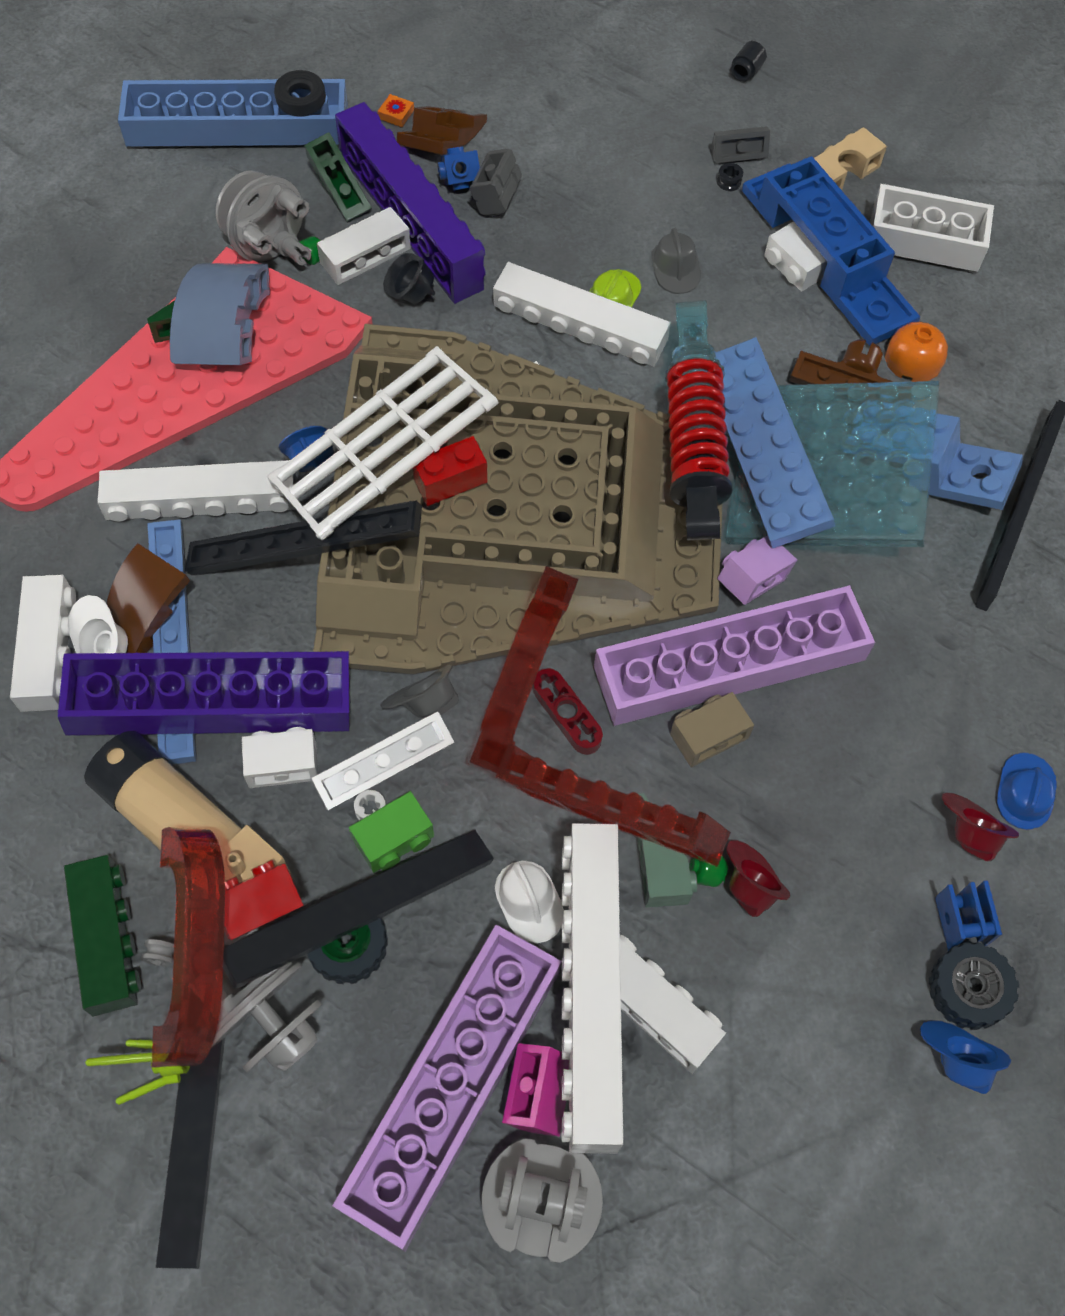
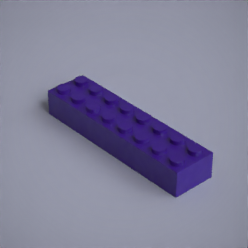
[335,102,486,304]
[57,651,349,736]

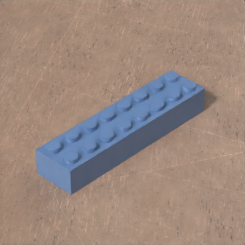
[118,79,348,147]

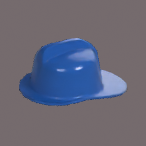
[278,426,334,472]
[997,753,1057,830]
[920,1020,1011,1094]

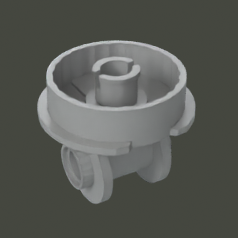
[482,1139,603,1263]

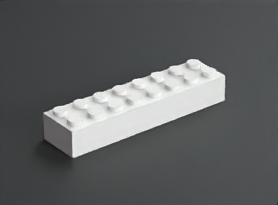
[561,823,623,1154]

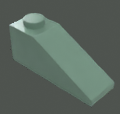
[633,793,697,908]

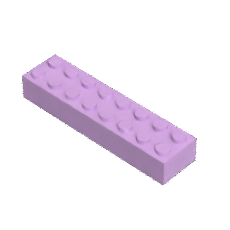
[594,585,875,726]
[332,925,562,1252]

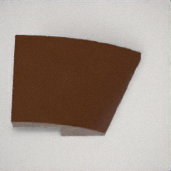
[397,106,487,155]
[106,543,190,653]

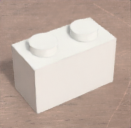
[764,222,827,292]
[242,727,318,788]

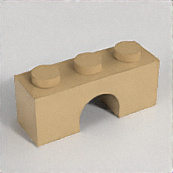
[814,127,887,190]

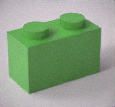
[349,791,434,873]

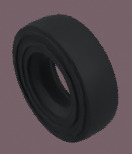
[274,70,326,116]

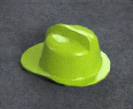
[589,269,641,308]

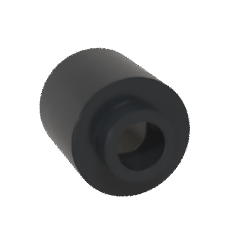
[731,41,767,81]

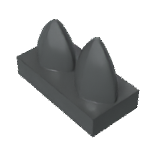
[713,126,770,163]

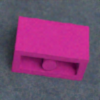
[502,1043,569,1137]

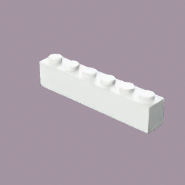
[493,262,671,367]
[98,460,297,522]

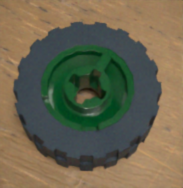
[307,918,388,985]

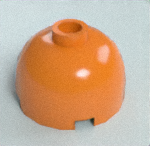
[885,321,948,383]

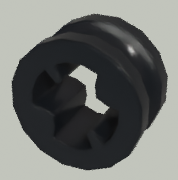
[717,163,744,191]

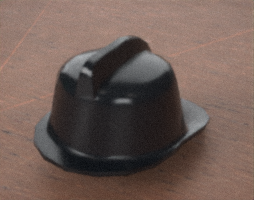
[383,253,436,304]

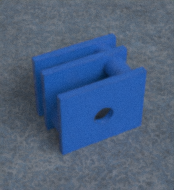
[935,881,1002,950]

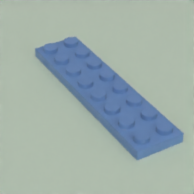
[700,337,835,549]

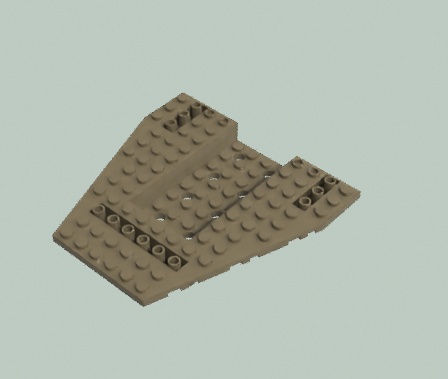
[313,324,722,674]

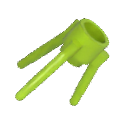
[85,1039,191,1105]

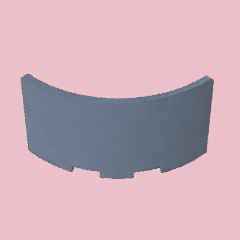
[170,263,270,365]

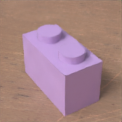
[717,536,797,605]

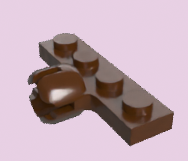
[790,339,916,408]

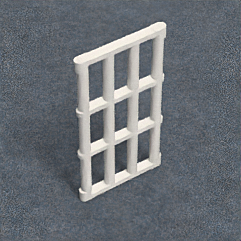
[267,346,499,540]

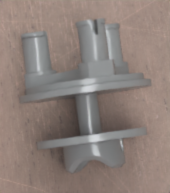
[216,170,311,265]
[186,928,322,1073]

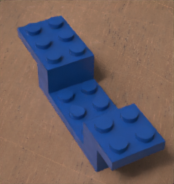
[742,156,920,346]

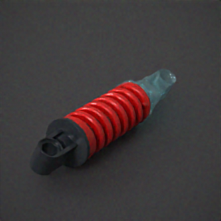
[665,300,733,541]

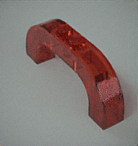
[467,566,579,777]
[152,827,225,1068]

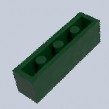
[64,855,141,1017]

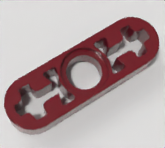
[533,668,603,755]

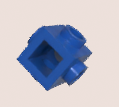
[437,146,480,190]

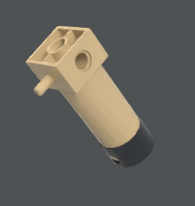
[84,731,293,907]

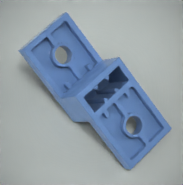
[847,401,1023,510]

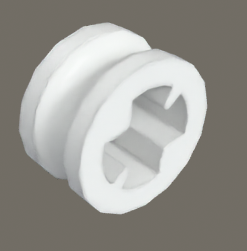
[354,790,386,821]

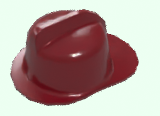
[942,792,1019,861]
[726,840,790,917]

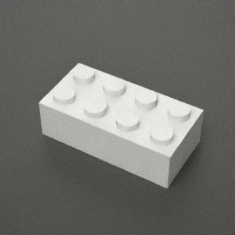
[870,184,994,272]

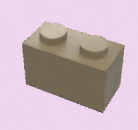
[670,692,754,768]

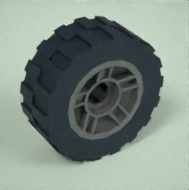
[929,942,1019,1030]

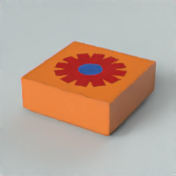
[378,94,414,127]

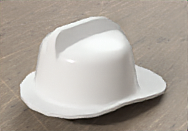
[69,595,128,653]
[495,861,564,944]

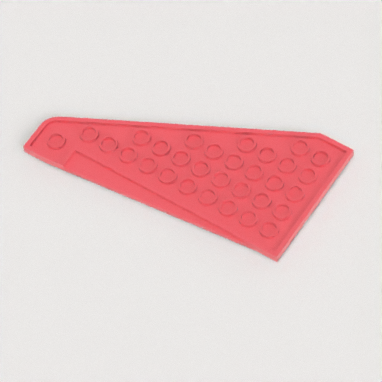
[0,247,373,512]

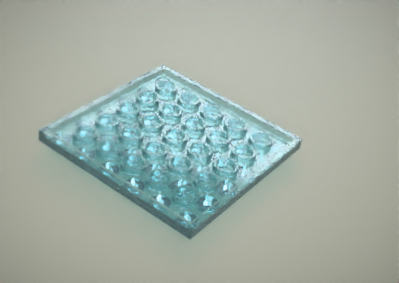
[725,381,940,547]

